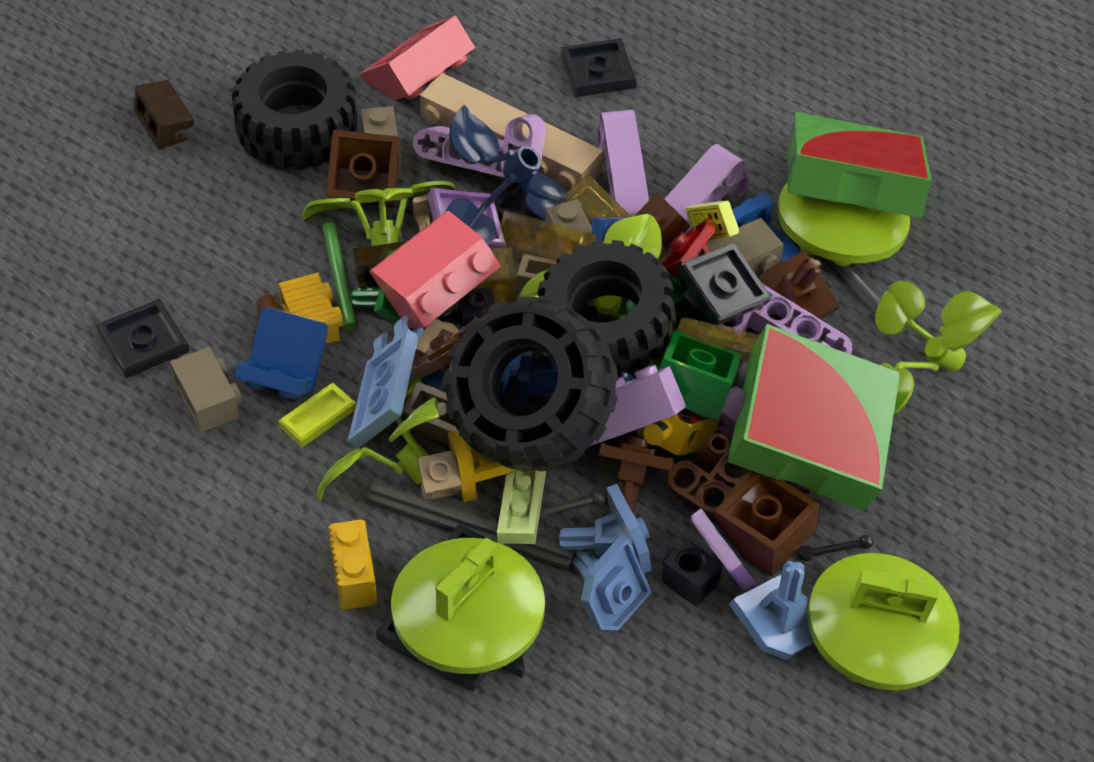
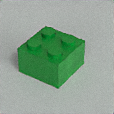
[659,330,742,421]

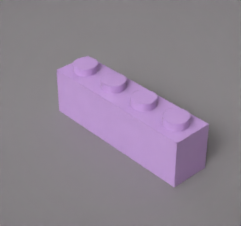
[590,365,686,446]

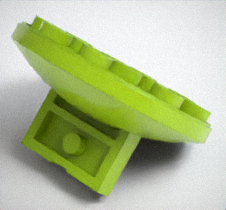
[777,183,910,266]
[391,537,545,674]
[807,553,959,691]

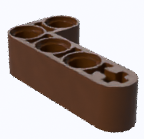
[667,446,754,523]

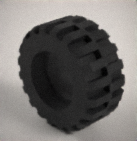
[232,50,358,170]
[537,240,676,373]

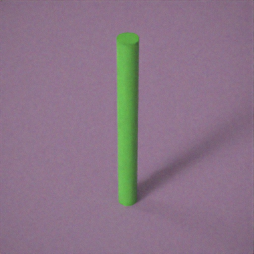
[322,222,357,331]

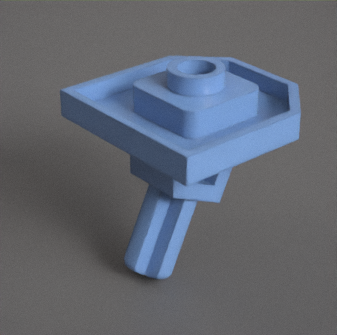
[559,484,651,573]
[572,535,652,630]
[729,561,814,660]

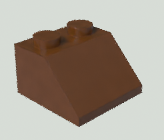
[326,130,400,208]
[714,472,819,576]

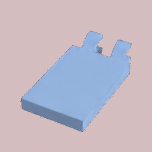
[348,316,424,448]

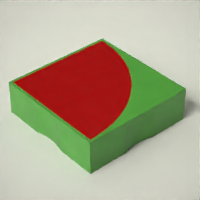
[787,112,932,218]
[728,324,900,511]

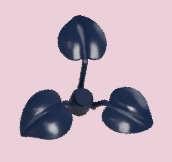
[445,105,580,245]

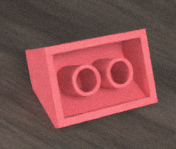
[360,15,475,101]
[369,211,501,328]

